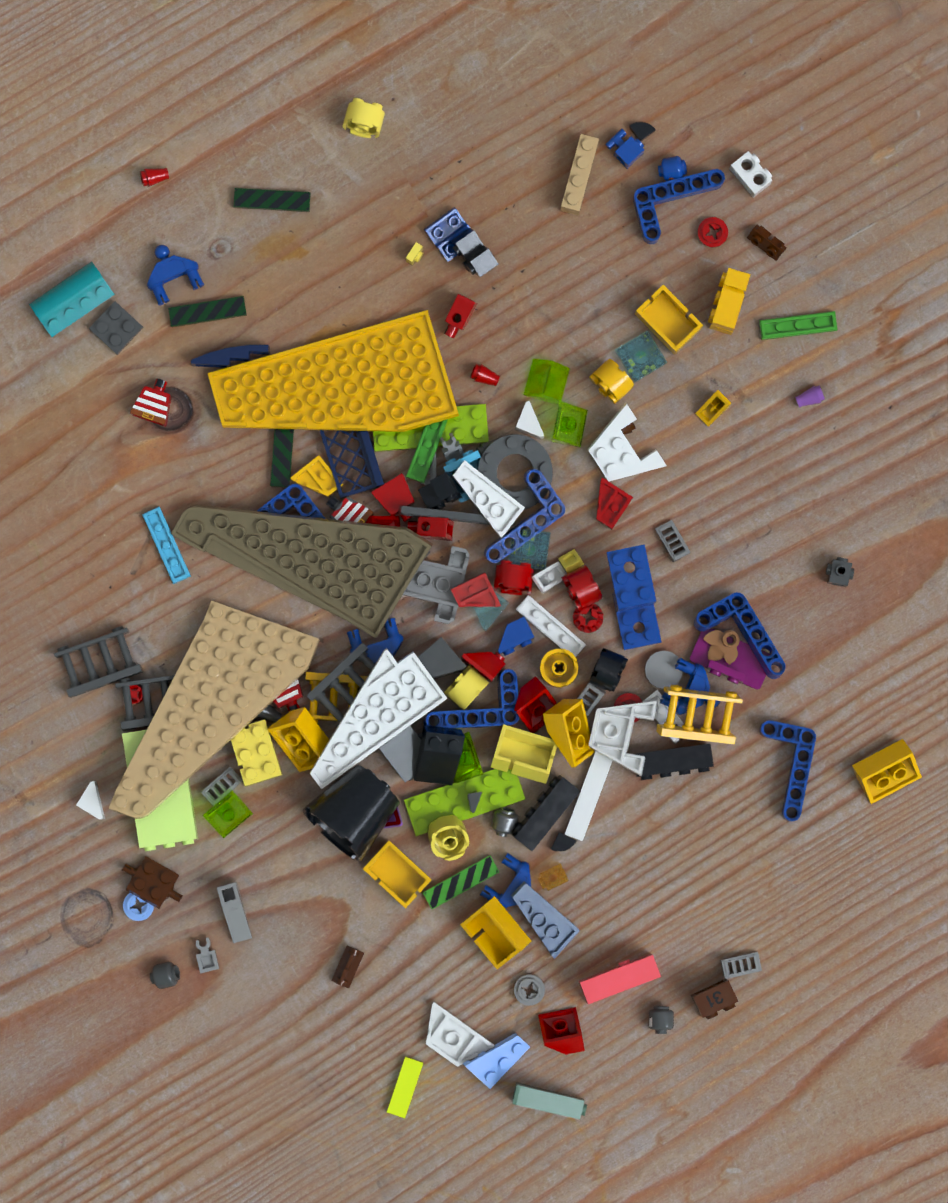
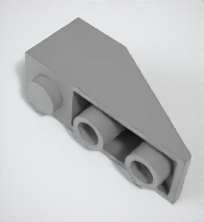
[217,882,252,943]

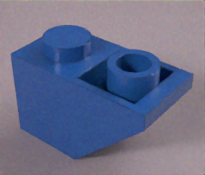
[498,617,534,656]

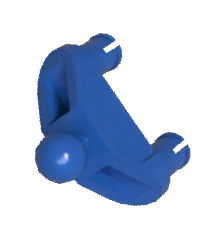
[147,245,204,305]
[347,618,404,664]
[660,657,720,715]
[480,853,531,908]

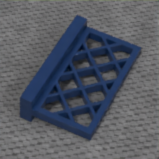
[319,430,384,499]

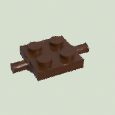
[122,856,183,909]

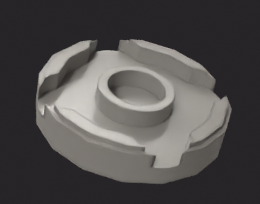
[645,651,683,689]

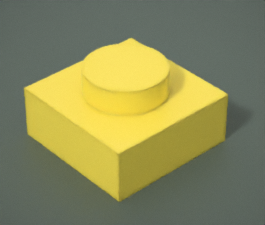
[406,242,424,265]
[558,549,584,574]

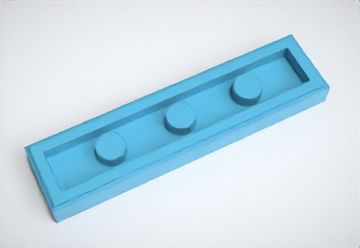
[142,506,191,584]

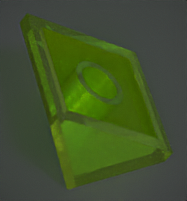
[523,359,570,405]
[552,401,588,447]
[454,732,483,783]
[203,790,253,838]

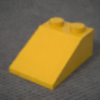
[543,699,595,768]

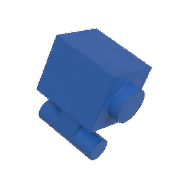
[605,129,644,169]

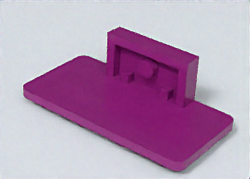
[690,628,770,690]

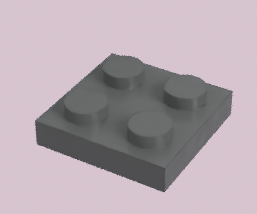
[89,301,143,355]

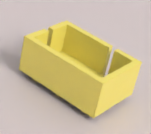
[231,719,283,787]
[491,724,557,784]

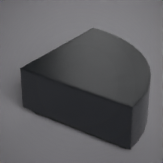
[629,122,656,141]
[551,832,576,851]

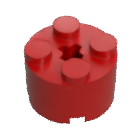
[493,560,534,595]
[561,565,603,611]

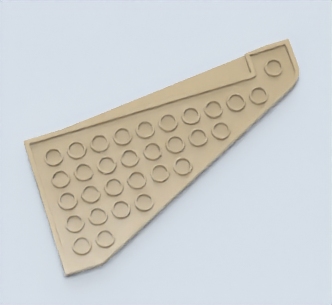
[109,601,320,819]

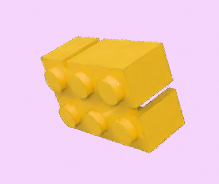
[708,268,751,335]
[635,284,703,355]
[363,840,432,909]
[460,896,531,969]

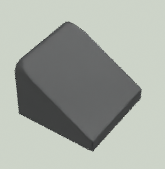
[468,792,482,813]

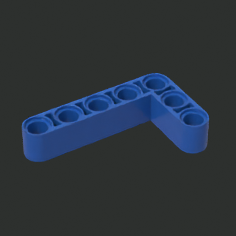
[633,169,725,244]
[484,469,565,563]
[257,484,326,519]
[694,592,786,679]
[423,669,519,729]
[759,720,816,821]

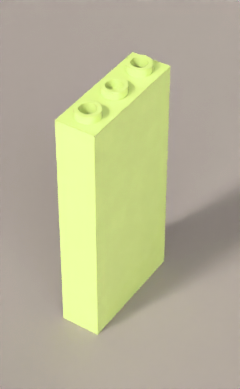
[122,730,198,851]

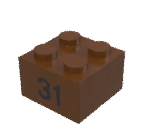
[691,979,739,1019]

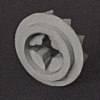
[514,975,545,1006]

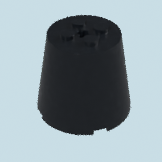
[303,765,400,862]

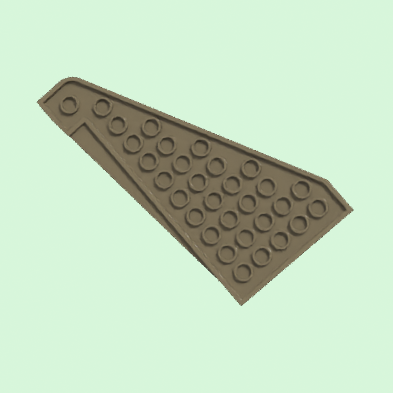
[171,505,433,638]

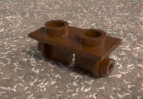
[747,225,787,261]
[331,945,364,988]

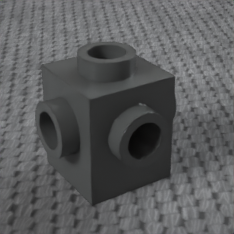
[826,557,854,587]

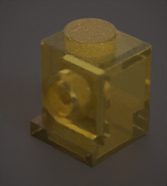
[538,863,569,891]

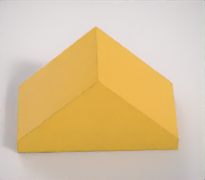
[695,390,731,427]

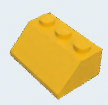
[267,707,329,772]
[852,739,922,804]

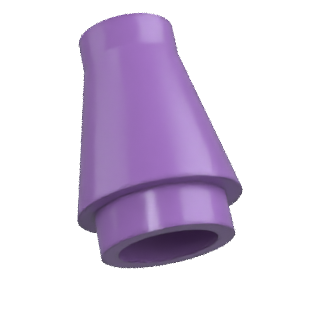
[795,385,825,408]

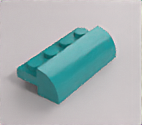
[29,261,115,337]

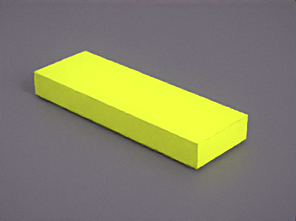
[387,1056,424,1118]

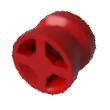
[130,685,143,704]

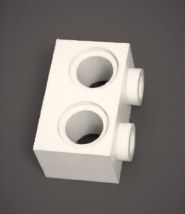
[729,151,772,198]

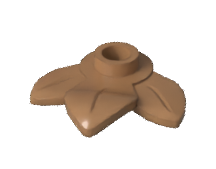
[703,630,740,665]

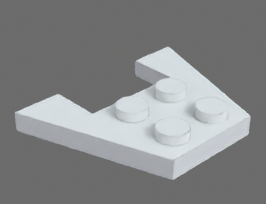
[588,402,667,481]
[588,701,658,776]

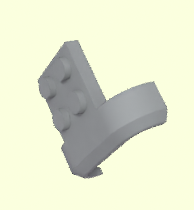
[403,546,470,624]

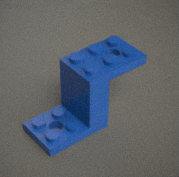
[606,544,662,650]

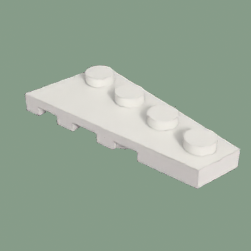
[452,460,525,538]

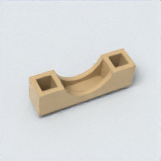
[560,134,599,216]

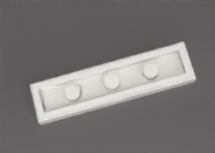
[516,595,586,657]

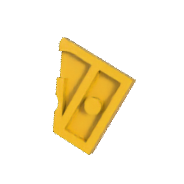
[290,455,343,497]

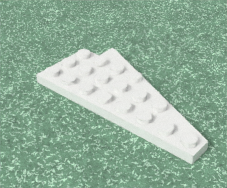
[310,648,448,789]

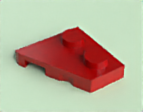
[450,572,501,607]

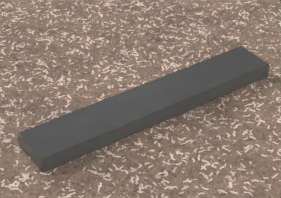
[398,506,515,527]

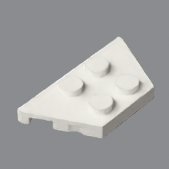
[426,1002,495,1067]

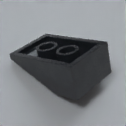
[414,725,465,785]

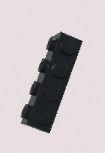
[634,744,714,780]
[512,775,580,851]

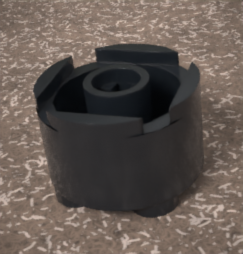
[589,648,628,692]

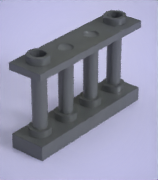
[54,626,143,698]
[306,643,375,728]
[115,675,175,730]

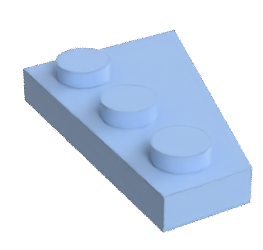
[463,1033,530,1089]

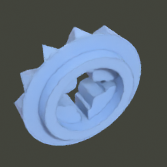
[123,893,154,921]

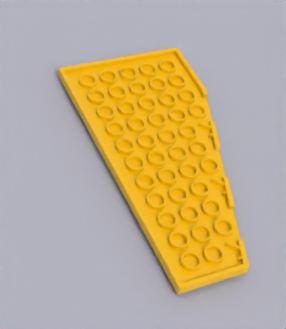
[208,310,459,432]

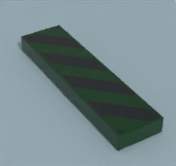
[234,188,311,212]
[168,296,247,328]
[270,429,294,488]

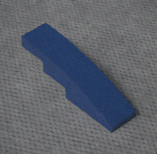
[191,345,270,368]

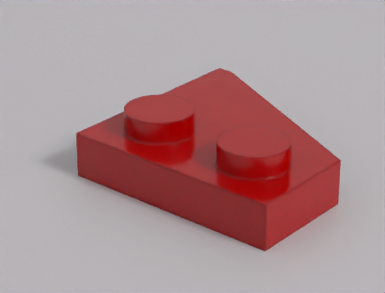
[596,477,633,530]

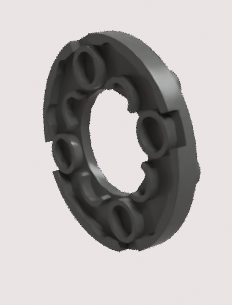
[477,434,553,510]

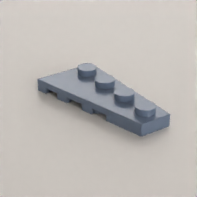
[511,881,580,959]

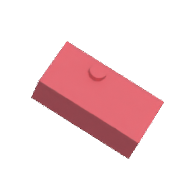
[579,954,661,1005]

